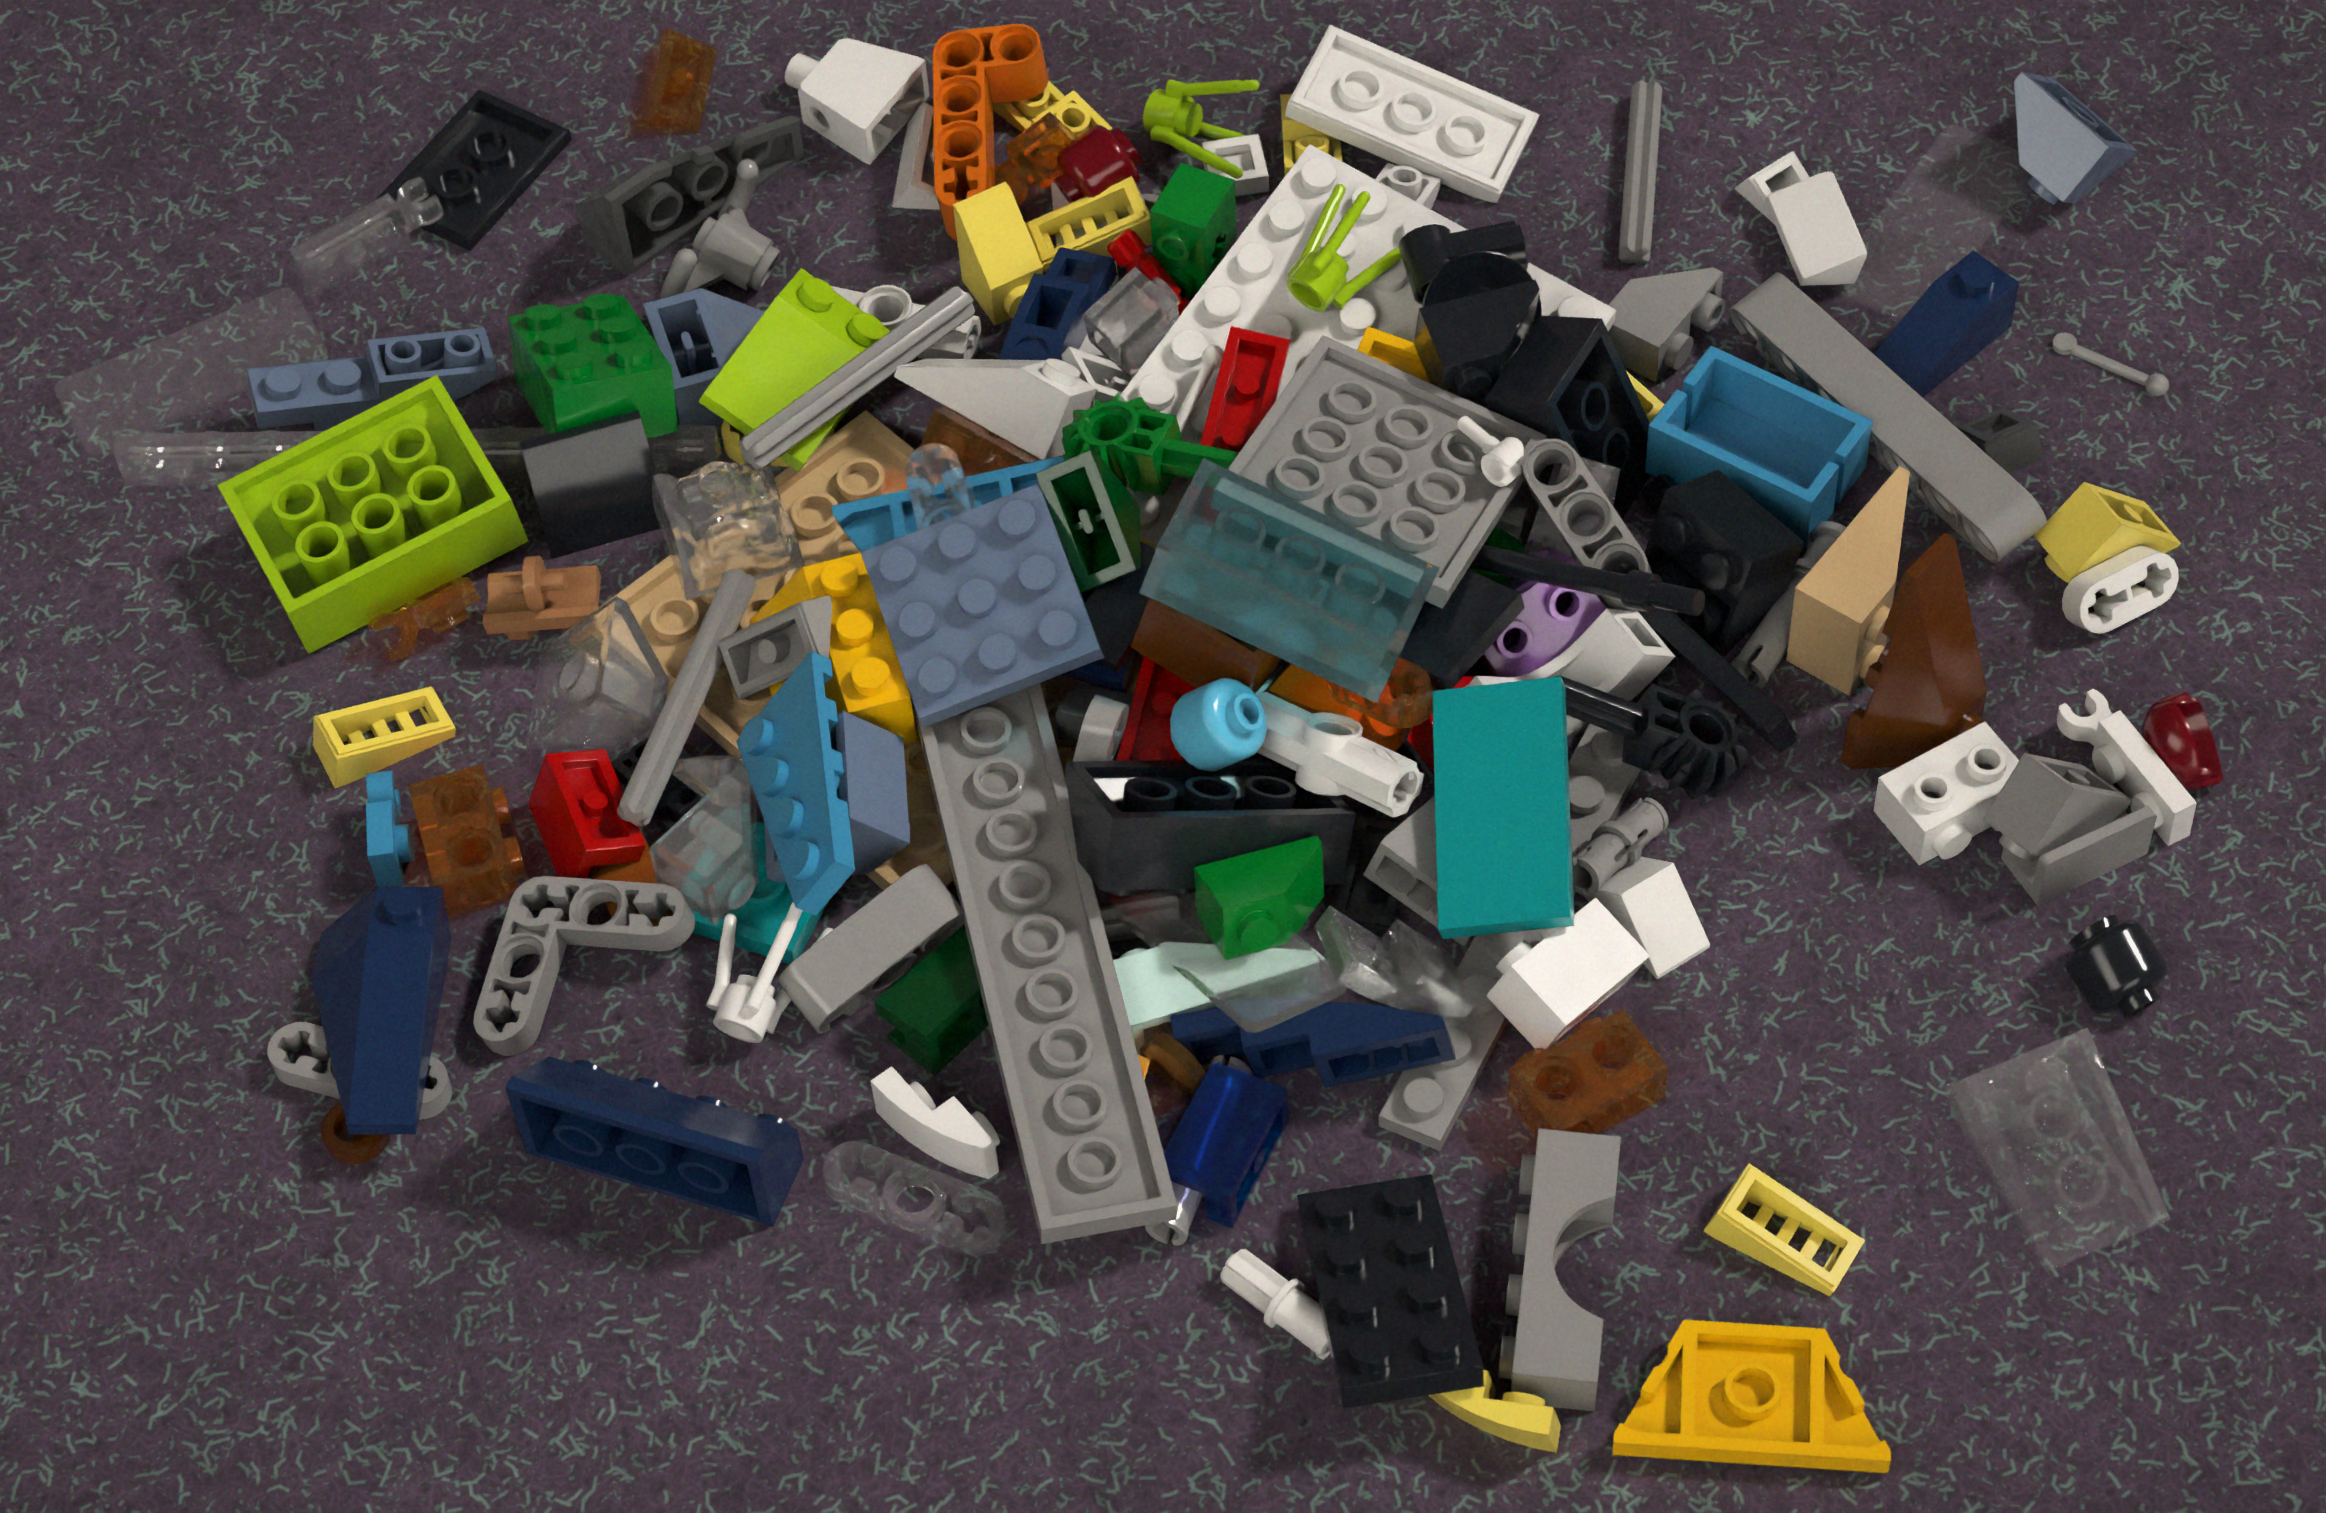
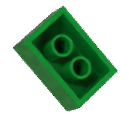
[508,293,678,438]

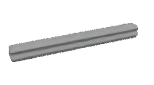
[739,286,975,469]
[617,568,756,827]

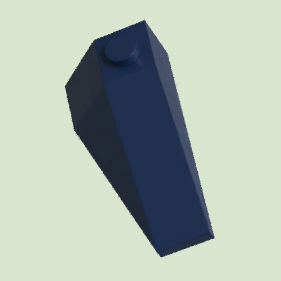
[311,887,451,1134]

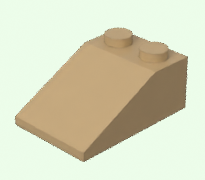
[1786,466,1910,696]

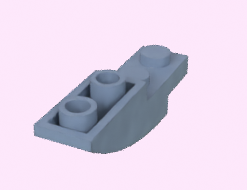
[247,327,497,435]

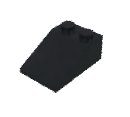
[1484,316,1651,533]

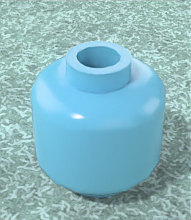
[1170,678,1267,771]

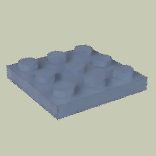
[861,483,1104,727]

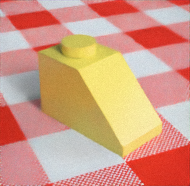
[953,182,1044,325]
[2034,482,2181,583]

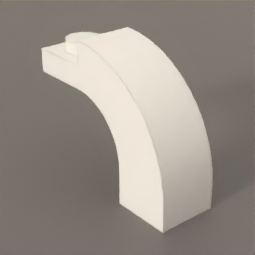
[1466,608,1675,741]

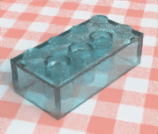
[1139,458,1440,703]

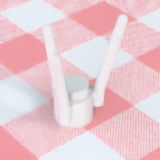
[706,902,834,1043]

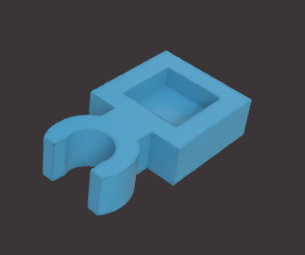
[366,770,415,887]

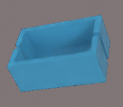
[1645,346,1873,549]

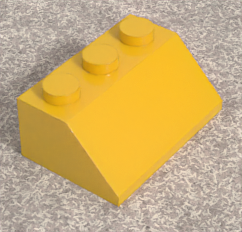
[749,552,918,745]

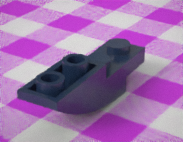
[975,247,1117,463]

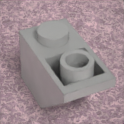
[1608,267,1725,382]

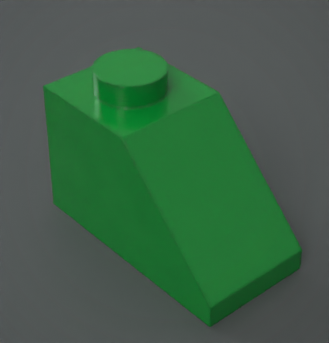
[1194,835,1324,963]

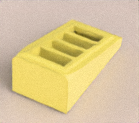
[1025,176,1152,273]
[313,686,456,789]
[1703,1163,1865,1296]

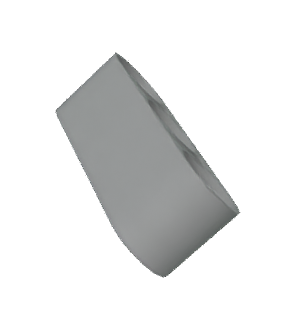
[1523,439,1652,610]
[778,864,964,1034]

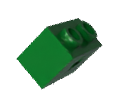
[1150,163,1237,299]

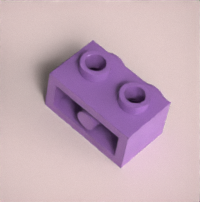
[1478,549,1605,677]

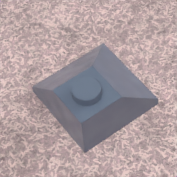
[2014,72,2138,204]

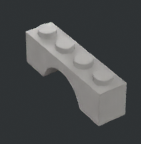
[1499,1128,1621,1412]

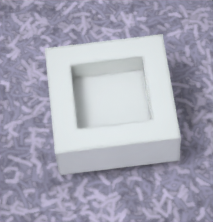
[1202,134,1269,197]

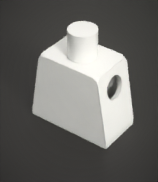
[785,38,930,165]

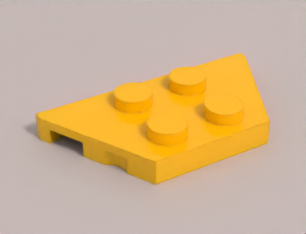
[1612,1320,1891,1473]

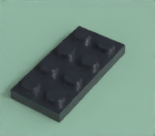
[1297,1174,1484,1408]

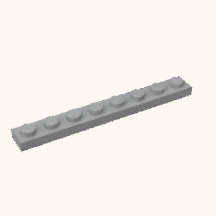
[1379,724,1641,1151]

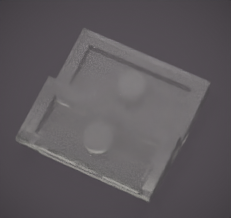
[1314,906,1474,1017]

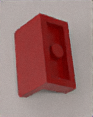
[529,749,646,879]

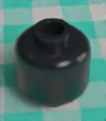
[2066,915,2168,1019]

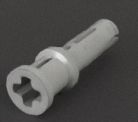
[1731,521,1847,688]

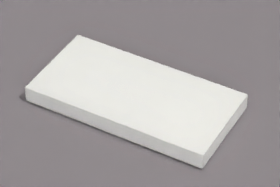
[1284,25,1539,204]

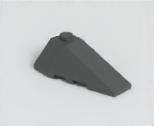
[576,115,805,277]

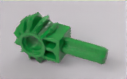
[1062,393,1239,496]

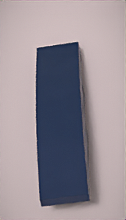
[1170,1001,1456,1088]

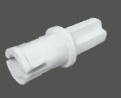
[1220,1249,1330,1360]

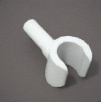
[1457,416,1524,487]

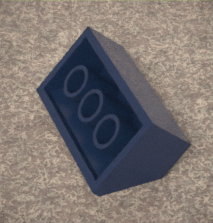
[505,1056,804,1226]

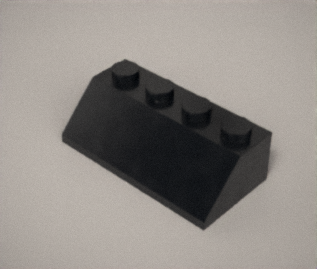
[1065,759,1356,896]

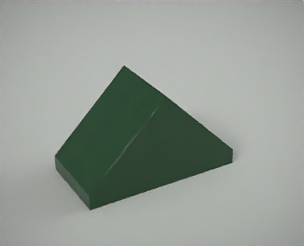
[1035,449,1141,592]

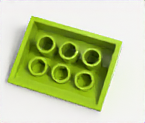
[217,375,529,654]

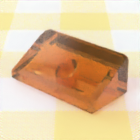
[633,28,717,133]

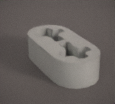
[1066,694,1129,788]

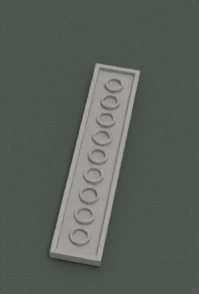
[911,683,1177,1244]

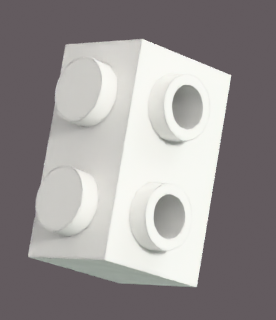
[1873,722,2019,865]
[1486,897,1650,1055]

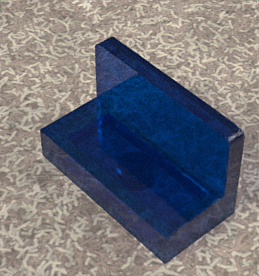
[1164,1063,1289,1228]

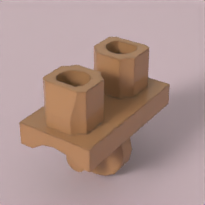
[483,556,601,640]

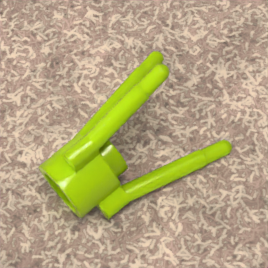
[1143,79,1261,179]
[1286,184,1402,312]

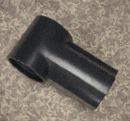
[1398,221,1528,305]

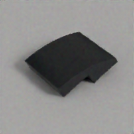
[519,410,669,559]

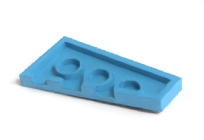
[736,651,855,916]

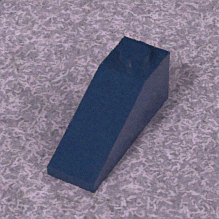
[1874,250,2019,397]

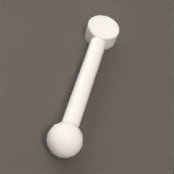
[1176,345,1224,432]

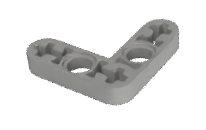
[473,876,695,1056]

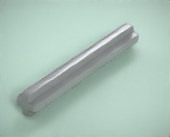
[1619,80,1662,264]

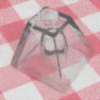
[526,596,669,752]

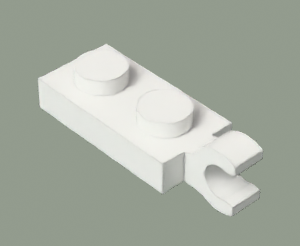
[2057,689,2197,846]

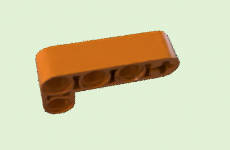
[933,24,1049,241]

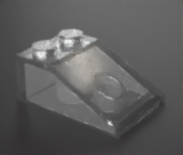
[1943,1027,2171,1272]

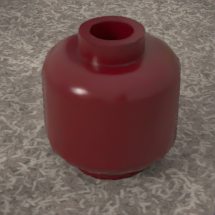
[1054,125,1144,203]

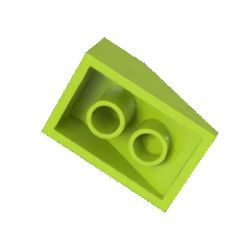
[698,268,890,472]

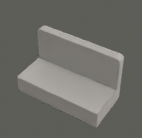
[2001,806,2157,906]

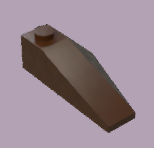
[1841,532,1987,769]

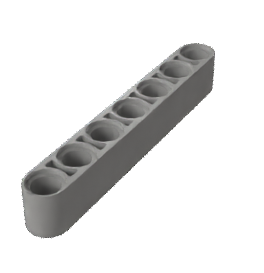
[1728,272,2047,564]

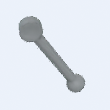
[2052,333,2169,396]

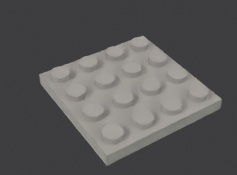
[1212,335,1547,609]

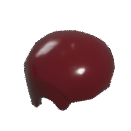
[2141,692,2223,791]

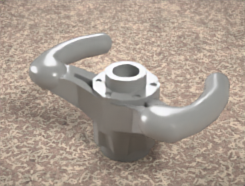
[660,159,781,299]

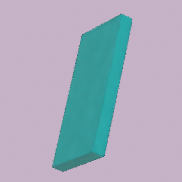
[1432,676,1575,939]

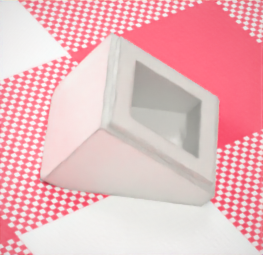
[1734,151,1809,223]

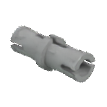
[1572,797,1669,896]

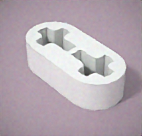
[2062,545,2179,634]

